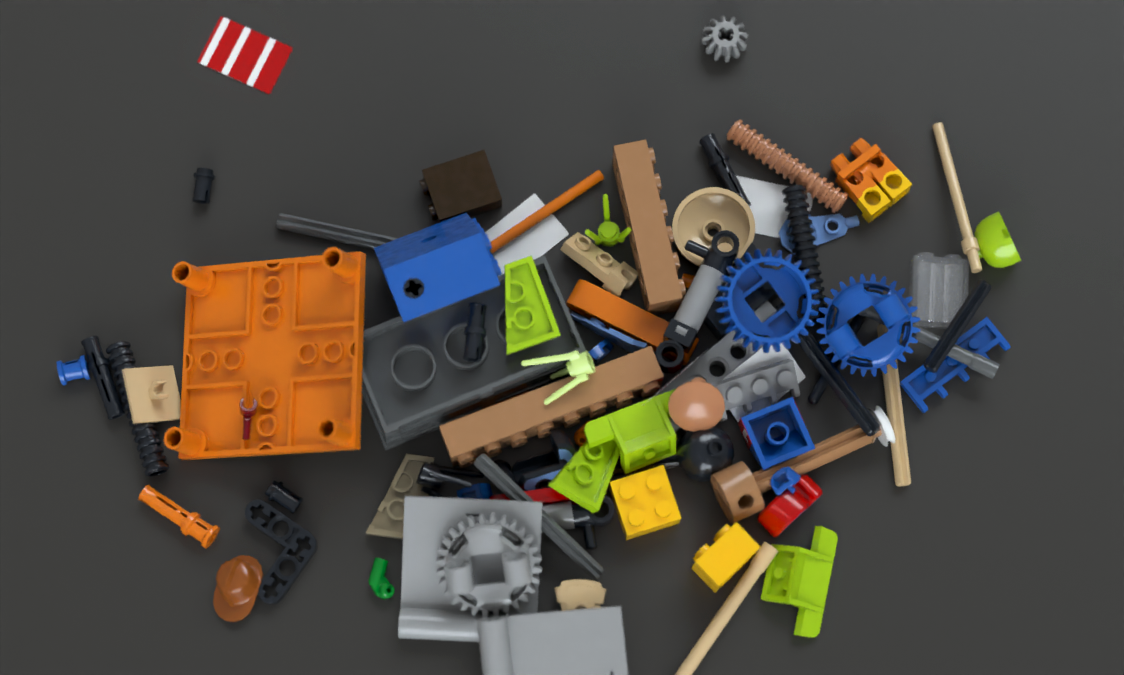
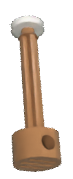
[710,405,895,524]

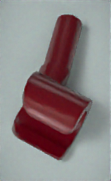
[240,398,257,440]

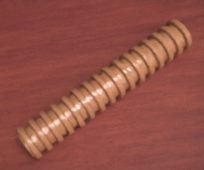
[727,119,848,213]

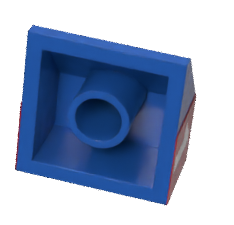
[738,397,815,470]

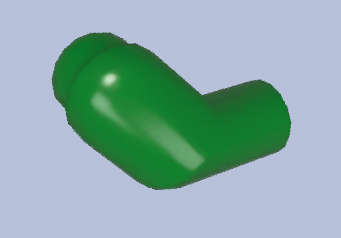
[368,558,395,599]

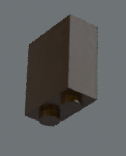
[419,150,502,223]

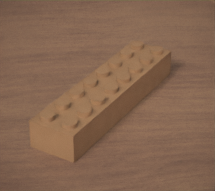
[439,346,664,468]

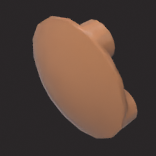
[668,377,725,432]

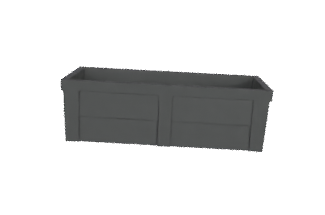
[362,255,586,451]

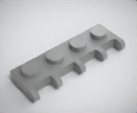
[711,359,800,422]

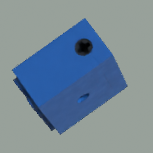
[374,212,502,322]

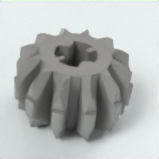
[702,15,748,63]

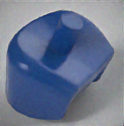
[770,467,801,495]

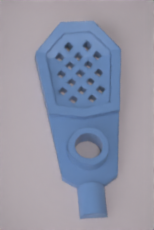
[778,214,860,255]
[570,311,648,353]

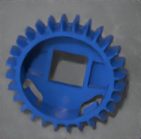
[715,248,820,353]
[817,274,920,377]

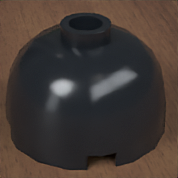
[676,426,734,482]

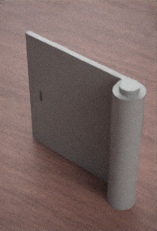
[398,496,542,642]
[477,606,629,675]

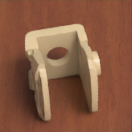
[555,579,606,611]

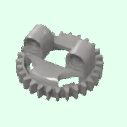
[436,512,542,617]

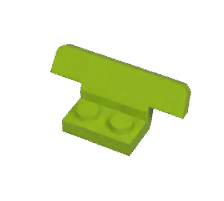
[584,388,677,474]
[761,526,838,638]

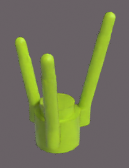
[585,194,632,247]

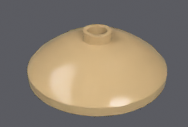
[672,187,755,267]

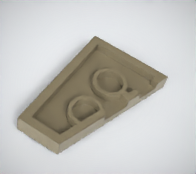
[366,454,435,539]

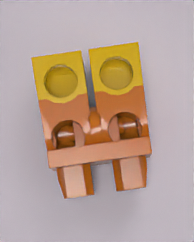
[830,138,912,223]

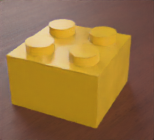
[609,465,681,540]
[691,522,760,593]

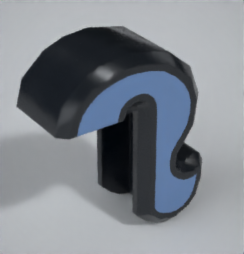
[511,429,576,491]

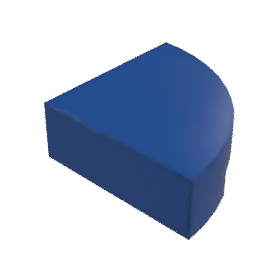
[589,339,614,365]

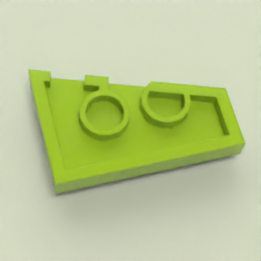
[504,255,561,355]
[548,439,620,513]

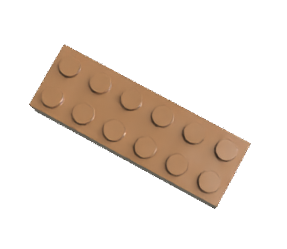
[612,139,686,316]

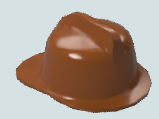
[213,555,263,622]

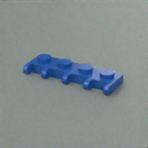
[900,317,1011,413]

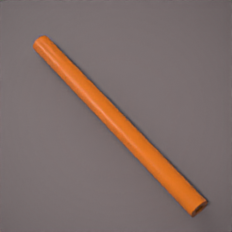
[489,170,604,254]

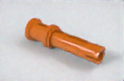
[138,485,220,549]

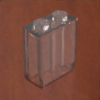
[908,252,969,329]

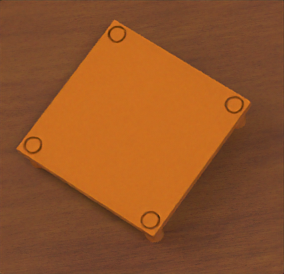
[164,247,366,460]

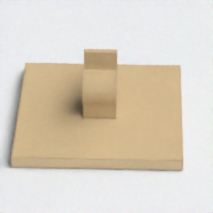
[122,365,181,424]

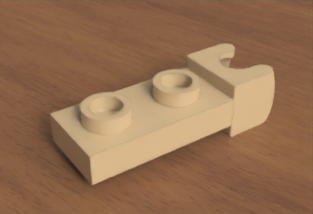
[560,232,638,297]

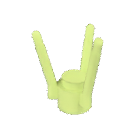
[521,350,595,405]

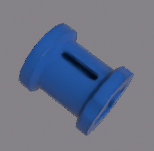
[56,355,91,385]

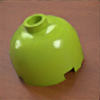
[974,212,1022,268]

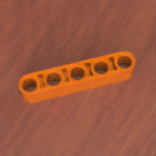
[566,279,699,365]

